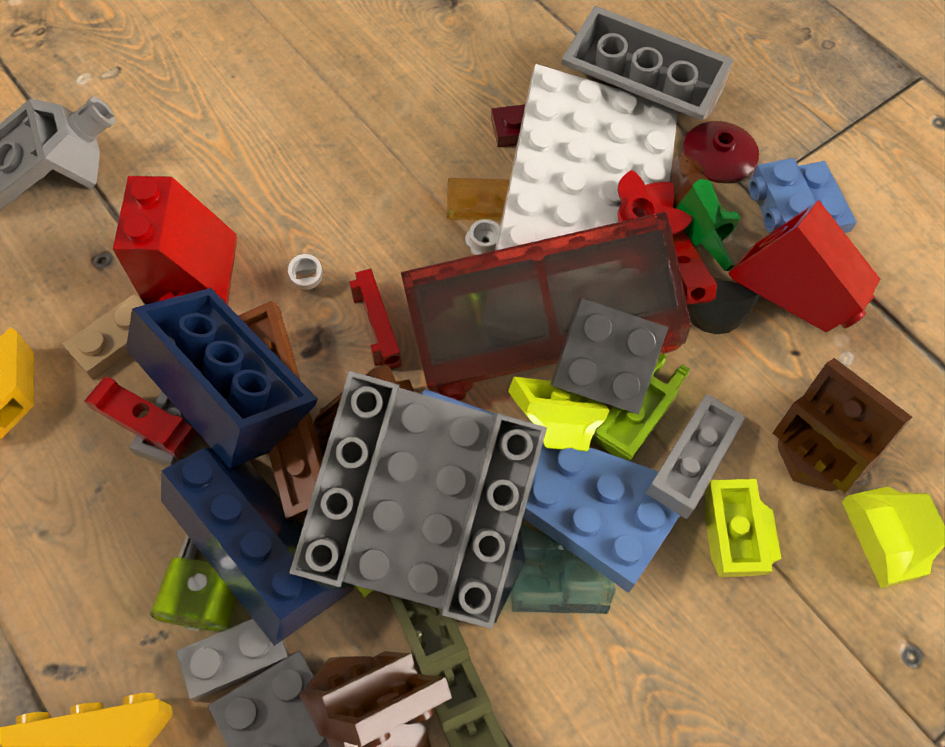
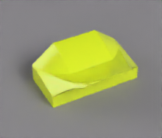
[508,377,610,451]
[705,479,782,578]
[841,486,945,589]

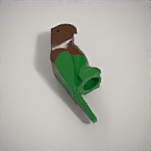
[670,154,741,271]

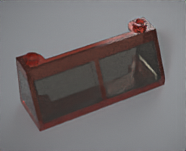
[401,212,691,401]

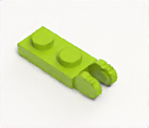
[591,351,691,461]

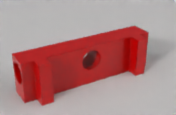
[659,233,717,305]
[349,268,402,369]
[84,377,197,459]

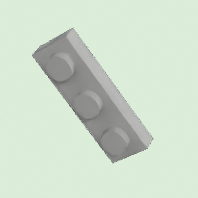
[645,394,746,519]

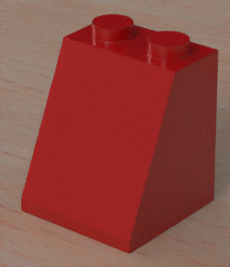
[113,176,237,305]
[728,200,880,332]

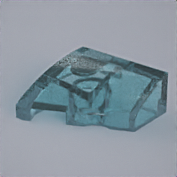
[511,518,616,614]

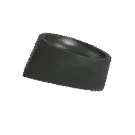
[684,278,759,334]

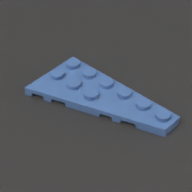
[421,389,680,593]

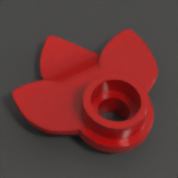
[617,170,692,236]

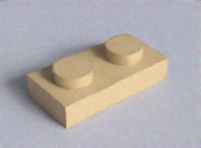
[62,293,145,380]

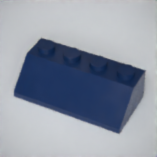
[126,288,318,469]
[161,448,354,646]

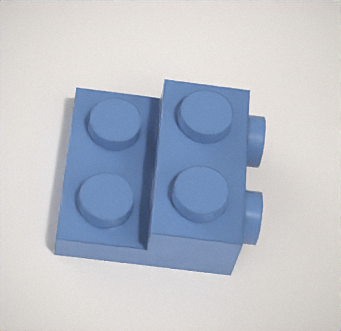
[749,158,857,233]

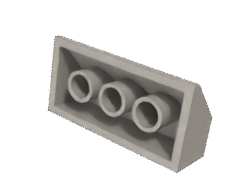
[561,6,734,121]

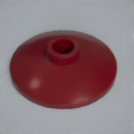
[682,121,759,184]

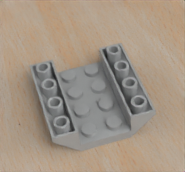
[289,371,547,629]

